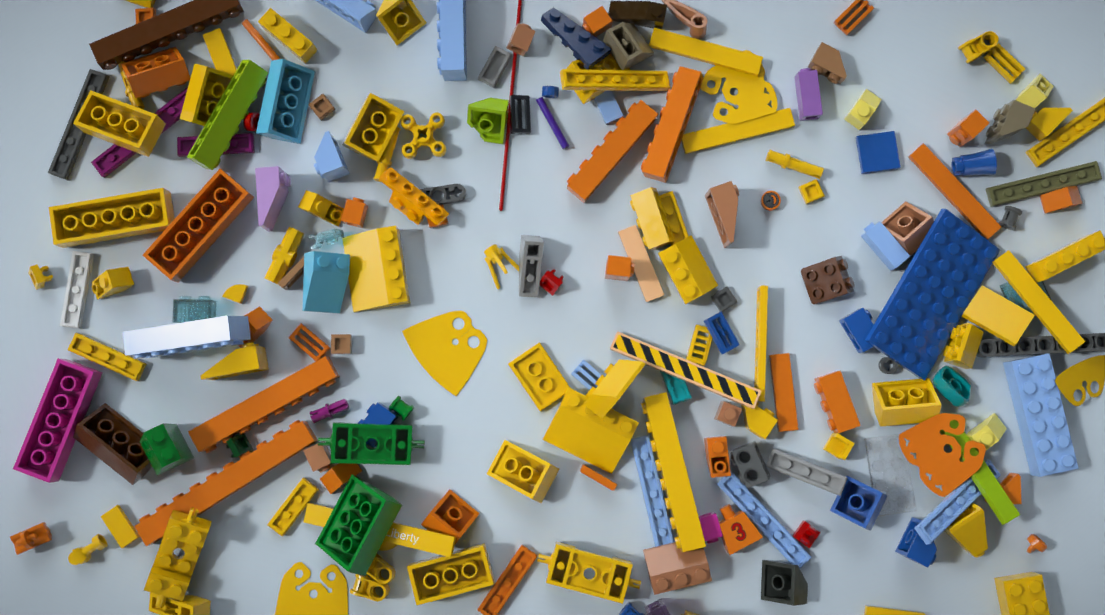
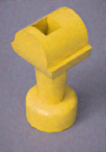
[68,534,108,565]

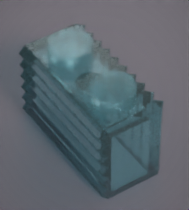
[172,296,217,324]

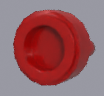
[243,112,260,132]

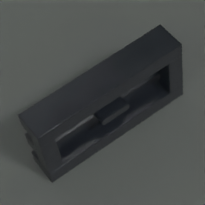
[510,95,531,134]

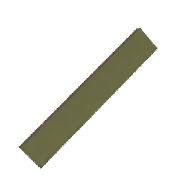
[985,161,1102,207]

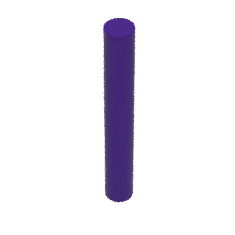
[536,97,569,150]

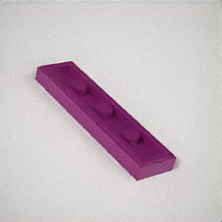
[177,133,255,157]

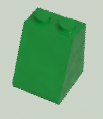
[140,423,194,476]

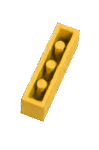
[1025,231,1105,283]

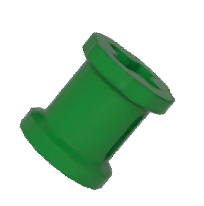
[389,396,414,421]

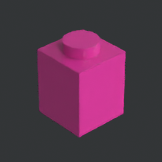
[698,512,723,544]

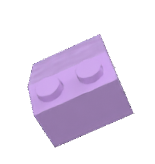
[255,166,291,232]

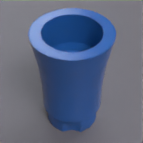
[951,149,997,176]

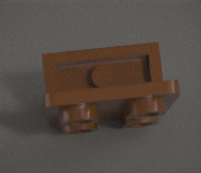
[801,256,855,304]

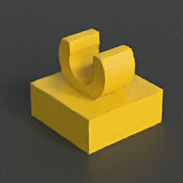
[28,264,53,290]

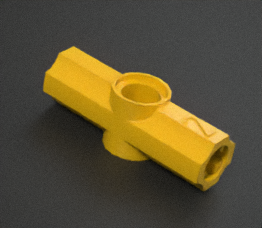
[264,227,305,284]

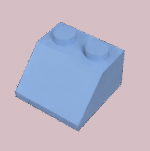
[314,131,350,182]

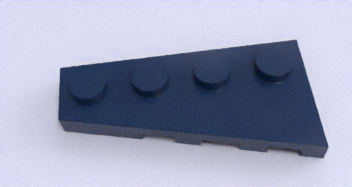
[541,7,612,70]

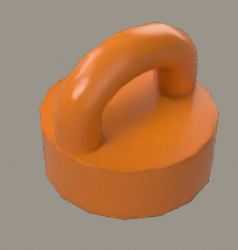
[1027,534,1047,553]

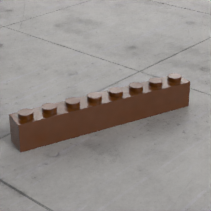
[89,0,244,70]

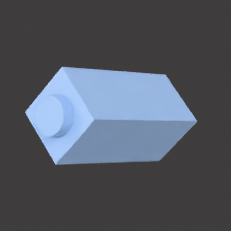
[861,221,910,271]

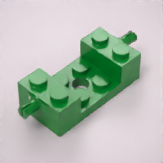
[318,422,425,465]

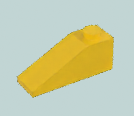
[149,592,211,615]

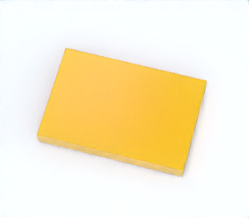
[962,285,1035,346]
[508,342,570,411]

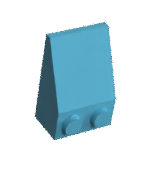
[302,251,350,313]

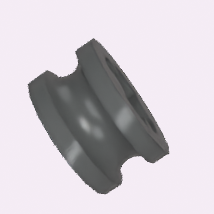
[878,357,898,374]

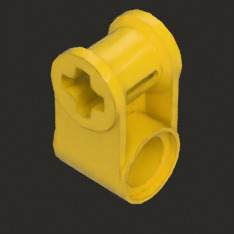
[958,31,998,64]
[366,554,396,584]
[350,574,390,602]

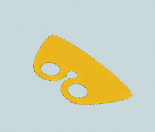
[1055,355,1105,406]

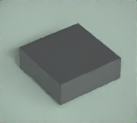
[711,287,737,312]

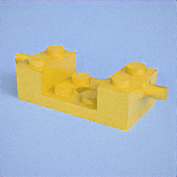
[144,508,212,608]
[537,541,641,604]

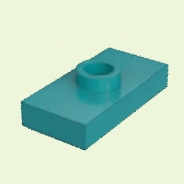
[660,371,692,405]

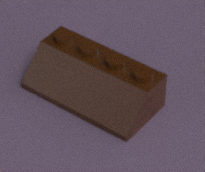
[73,403,152,485]

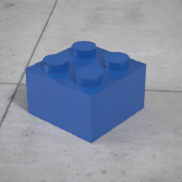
[830,476,888,531]

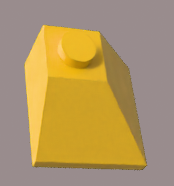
[376,0,426,46]

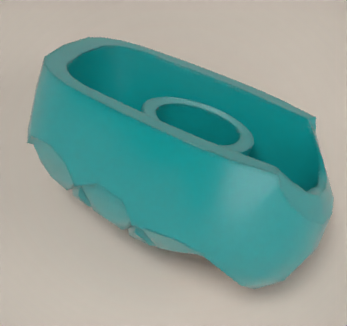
[933,366,971,407]

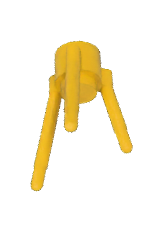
[484,244,519,289]

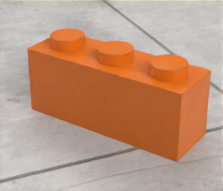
[814,371,861,433]

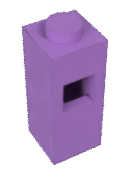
[794,68,823,121]

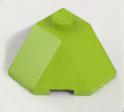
[467,97,509,144]

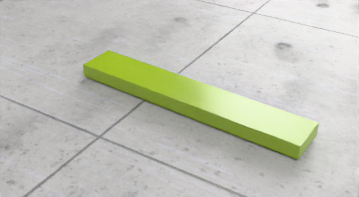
[940,413,1020,525]

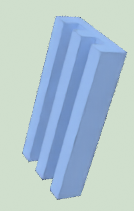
[571,360,601,390]

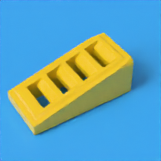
[686,324,712,366]

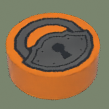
[761,191,781,211]

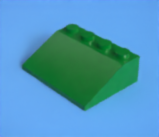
[315,474,402,576]

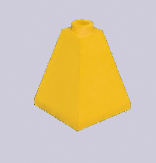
[944,503,988,557]

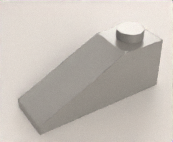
[519,235,544,297]

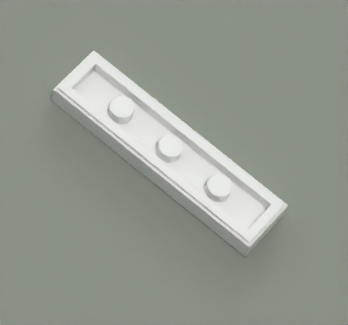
[60,251,94,329]

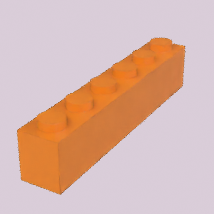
[641,66,704,183]
[567,100,658,203]

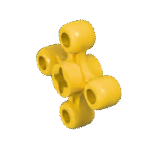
[400,112,447,159]

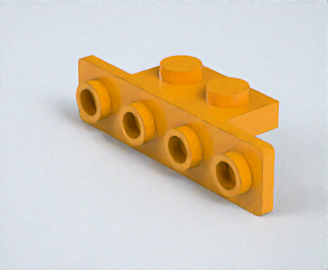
[379,167,449,226]

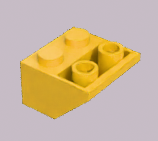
[943,323,984,369]

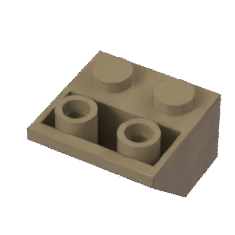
[603,22,654,70]
[985,100,1035,144]

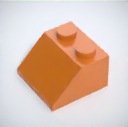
[421,489,480,544]

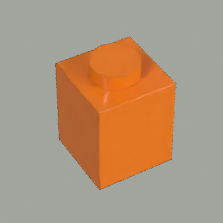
[582,6,613,37]
[341,197,368,228]

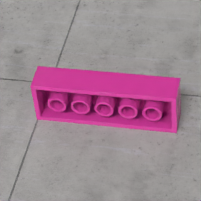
[13,358,103,483]

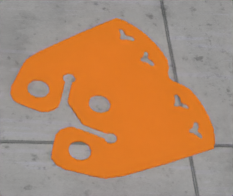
[899,413,986,497]

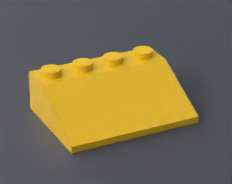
[342,225,410,312]
[542,388,639,474]

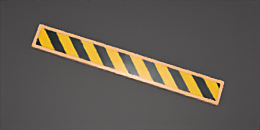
[610,331,761,410]

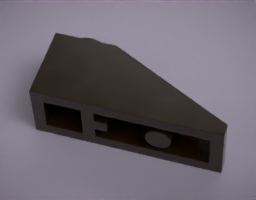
[608,1,667,29]

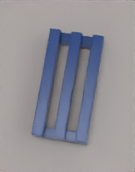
[704,312,740,354]

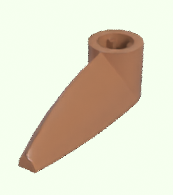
[662,0,707,39]

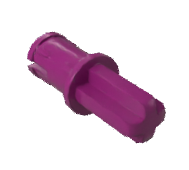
[310,399,349,423]

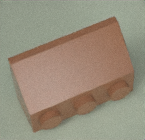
[643,542,712,595]

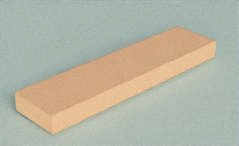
[618,225,664,302]

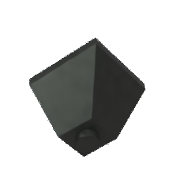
[761,560,808,606]

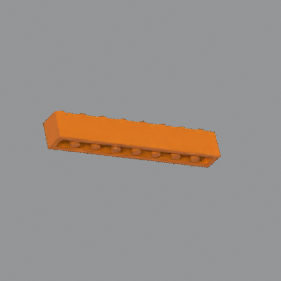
[188,356,340,453]

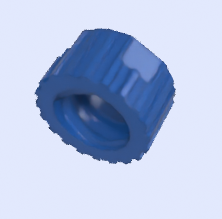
[542,86,559,98]

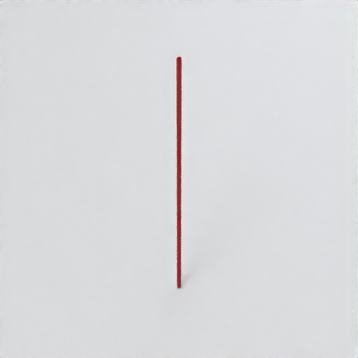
[499,0,522,211]

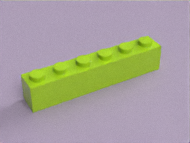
[187,60,268,170]

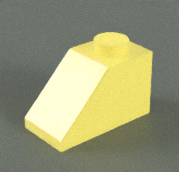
[1016,74,1054,108]
[844,89,882,130]
[967,413,1007,452]

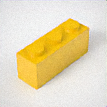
[258,8,317,64]
[630,187,675,249]

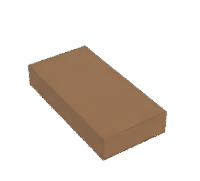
[278,257,304,290]

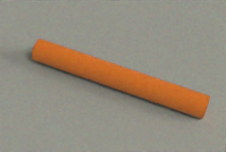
[242,19,280,60]

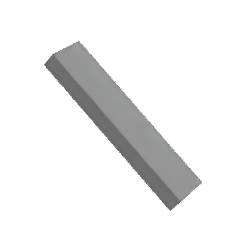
[766,448,847,496]

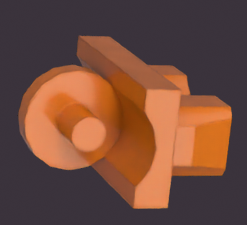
[10,522,52,555]

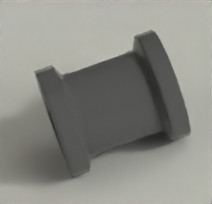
[999,206,1022,230]

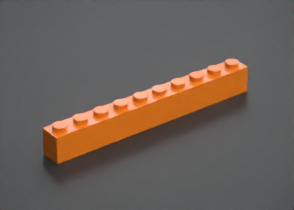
[134,420,318,546]

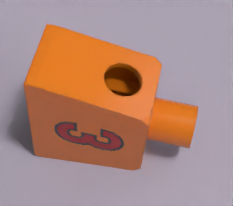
[719,504,763,555]

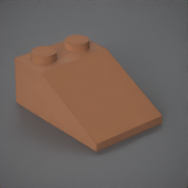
[705,181,739,248]

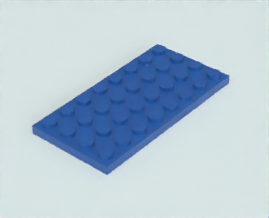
[865,209,1000,380]

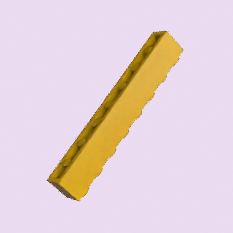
[641,392,706,552]

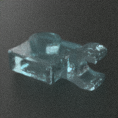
[308,229,344,249]

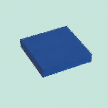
[856,131,901,174]

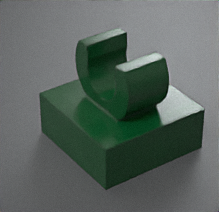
[226,434,253,458]

